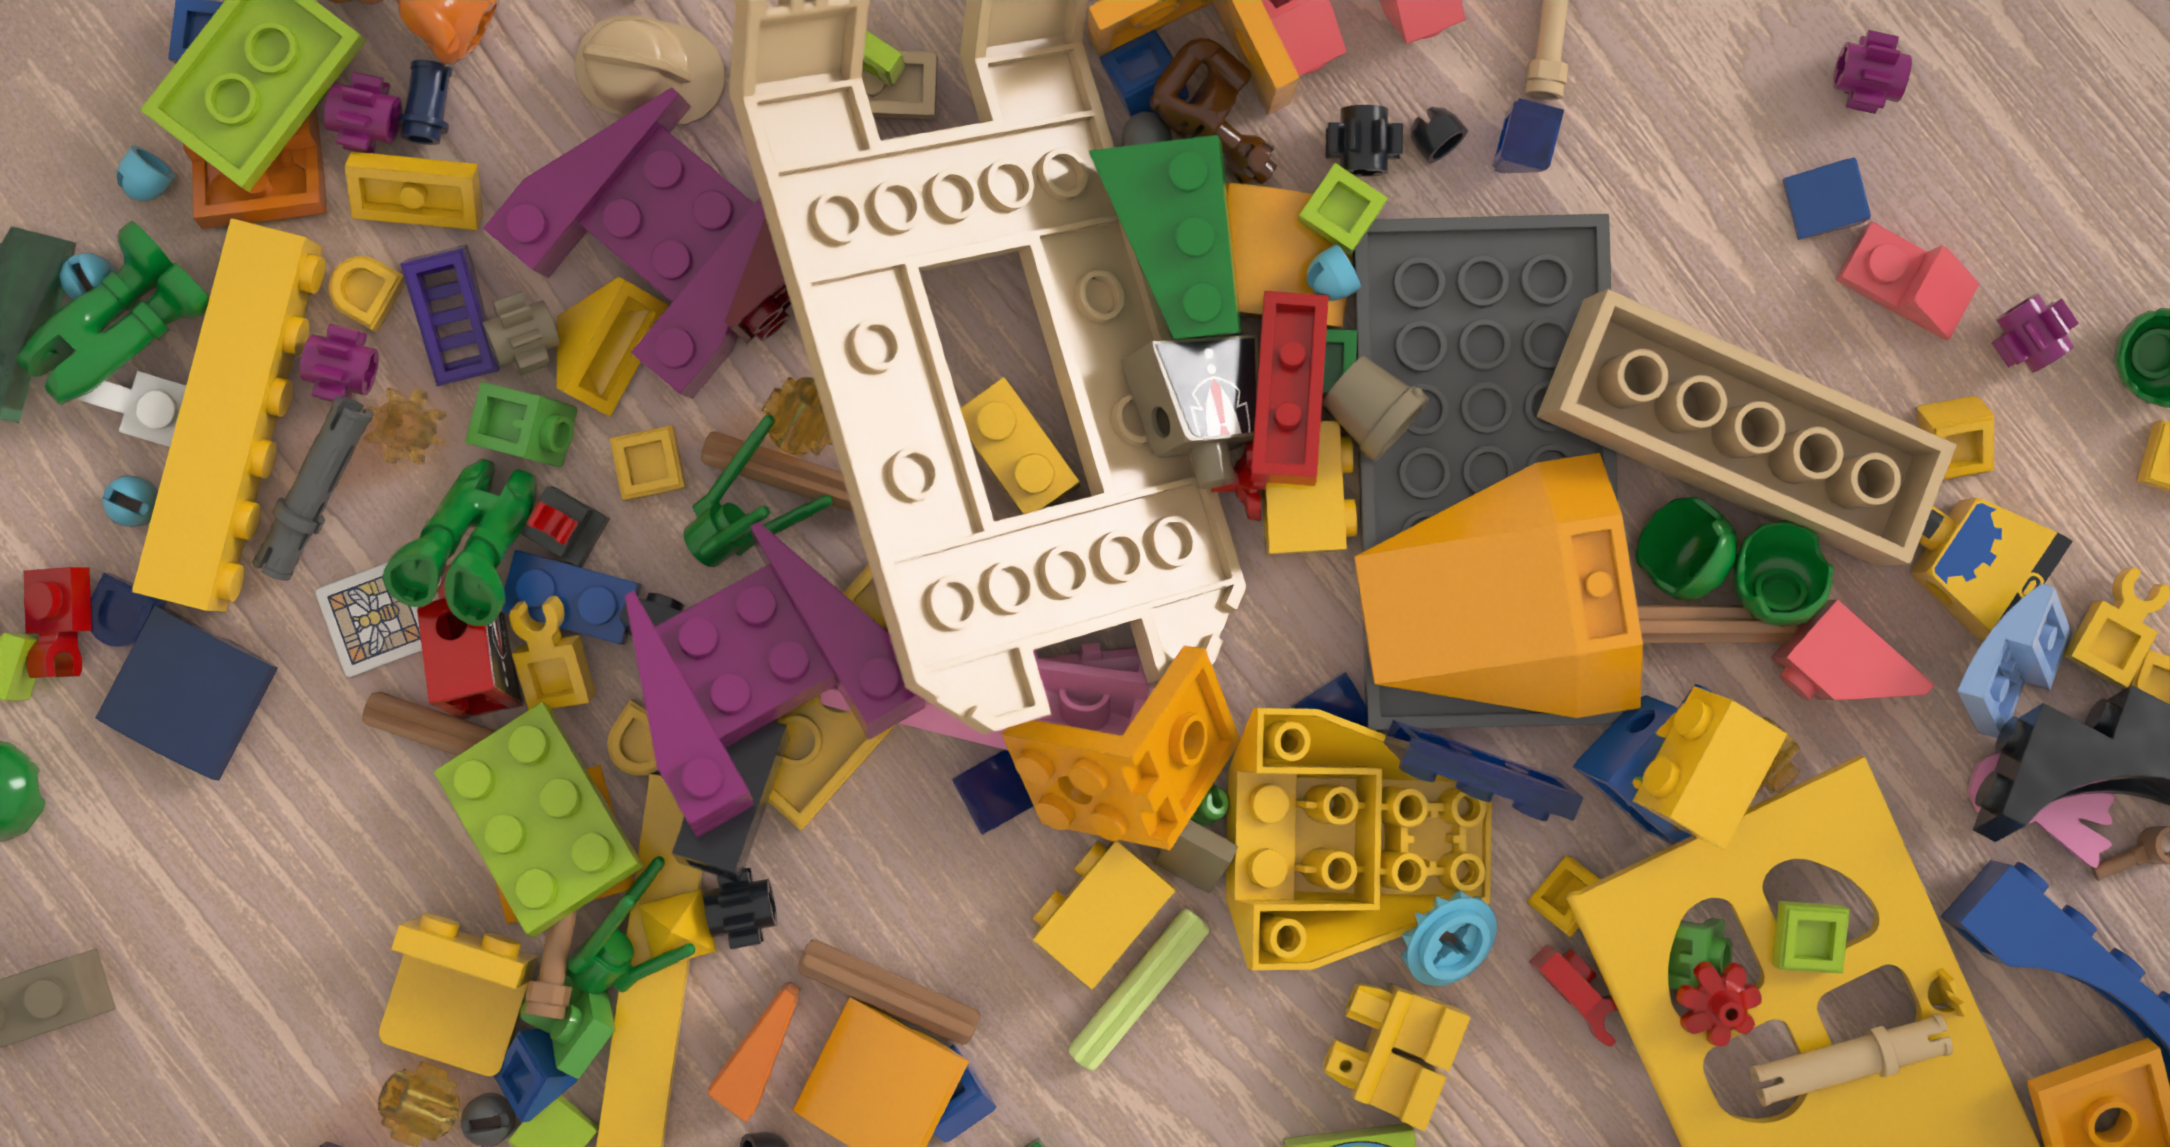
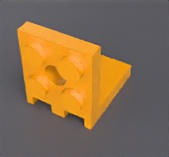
[1088,0,1300,115]
[1001,645,1240,850]
[2027,1037,2170,1147]

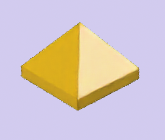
[1526,854,1601,937]
[639,889,717,961]

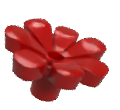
[1210,440,1266,521]
[1676,961,1762,1047]

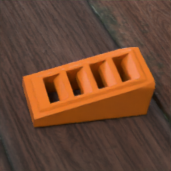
[707,982,801,1122]

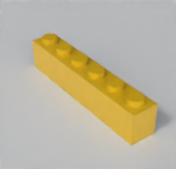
[132,218,326,612]

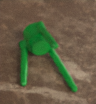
[683,414,832,568]
[567,856,696,994]

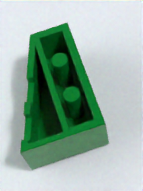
[1088,135,1242,340]

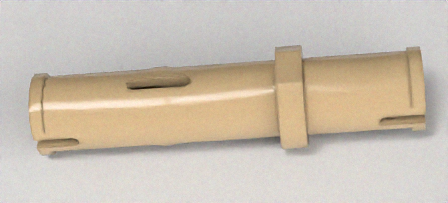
[1750,1014,1953,1107]

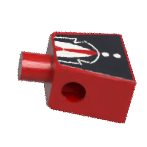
[417,564,523,719]

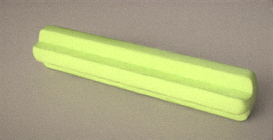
[1069,908,1210,1071]

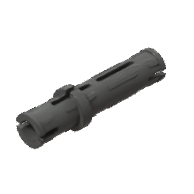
[252,396,374,581]

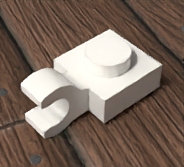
[77,371,186,447]

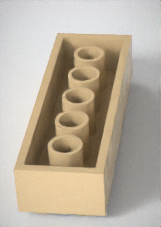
[1536,289,1956,567]

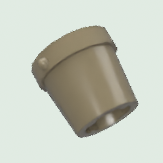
[1322,356,1429,463]

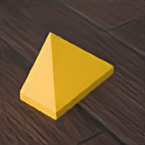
[556,276,669,417]

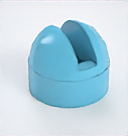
[116,145,176,202]
[1307,244,1361,301]
[60,253,117,300]
[102,476,158,527]

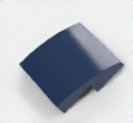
[95,605,278,781]

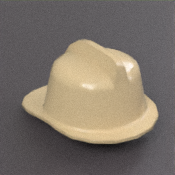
[575,15,725,125]

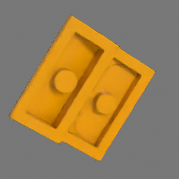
[1226,183,1352,329]
[792,996,969,1147]

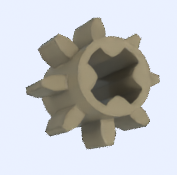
[482,291,560,376]

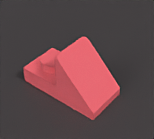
[1835,221,1979,340]

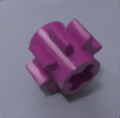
[1833,30,1912,114]
[324,71,402,154]
[1991,293,2079,373]
[300,324,379,402]

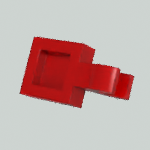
[23,567,92,678]
[1529,944,1618,1047]

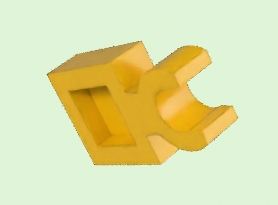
[2063,567,2170,688]
[510,595,596,710]

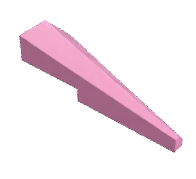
[820,643,1154,750]

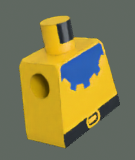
[1911,497,2073,642]

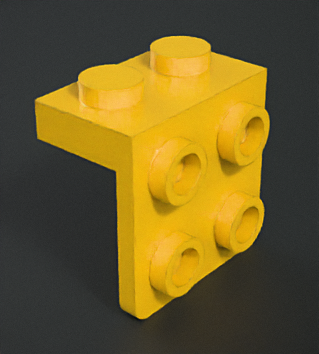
[379,913,539,1076]

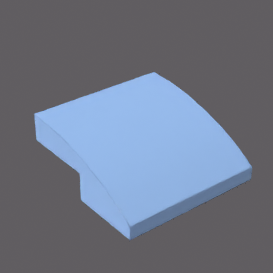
[1957,584,2072,738]

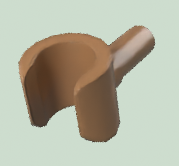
[2091,826,2170,881]

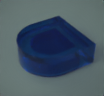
[91,572,167,647]

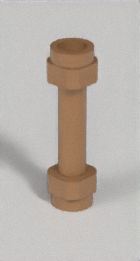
[525,910,577,1019]

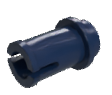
[397,60,453,145]

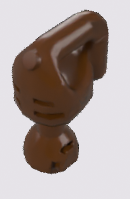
[1150,38,1277,184]

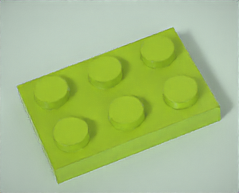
[140,0,367,192]
[433,702,644,937]

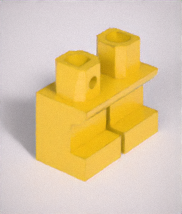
[1321,982,1471,1132]

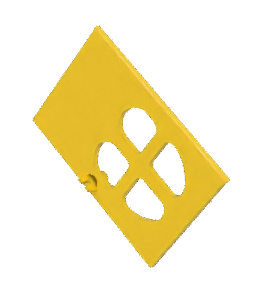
[1566,755,2040,1147]

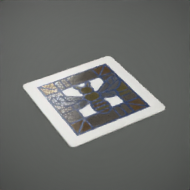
[315,562,422,677]

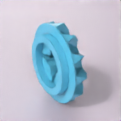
[1400,890,1497,986]

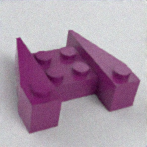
[483,87,766,399]
[625,522,925,838]

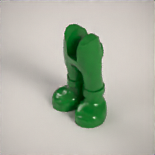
[16,220,209,405]
[382,458,536,626]

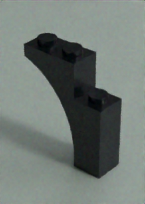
[620,593,790,883]
[1973,685,2170,842]

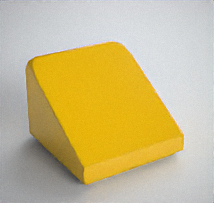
[1917,396,1994,480]

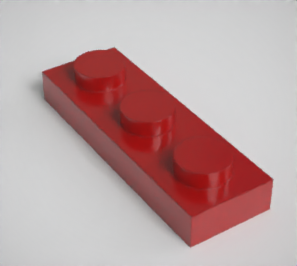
[1250,291,1329,486]

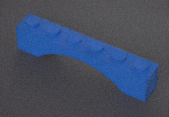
[1940,860,2170,1086]

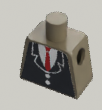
[1121,335,1259,489]

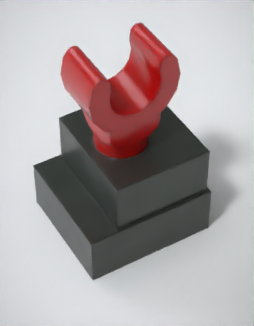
[521,486,610,567]

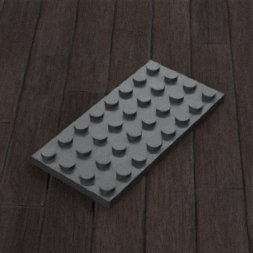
[1353,214,1624,730]

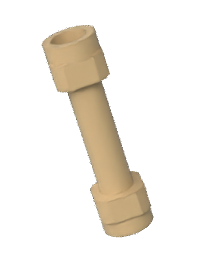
[1525,0,1568,100]

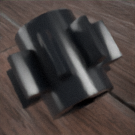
[1325,105,1403,177]
[704,868,777,949]

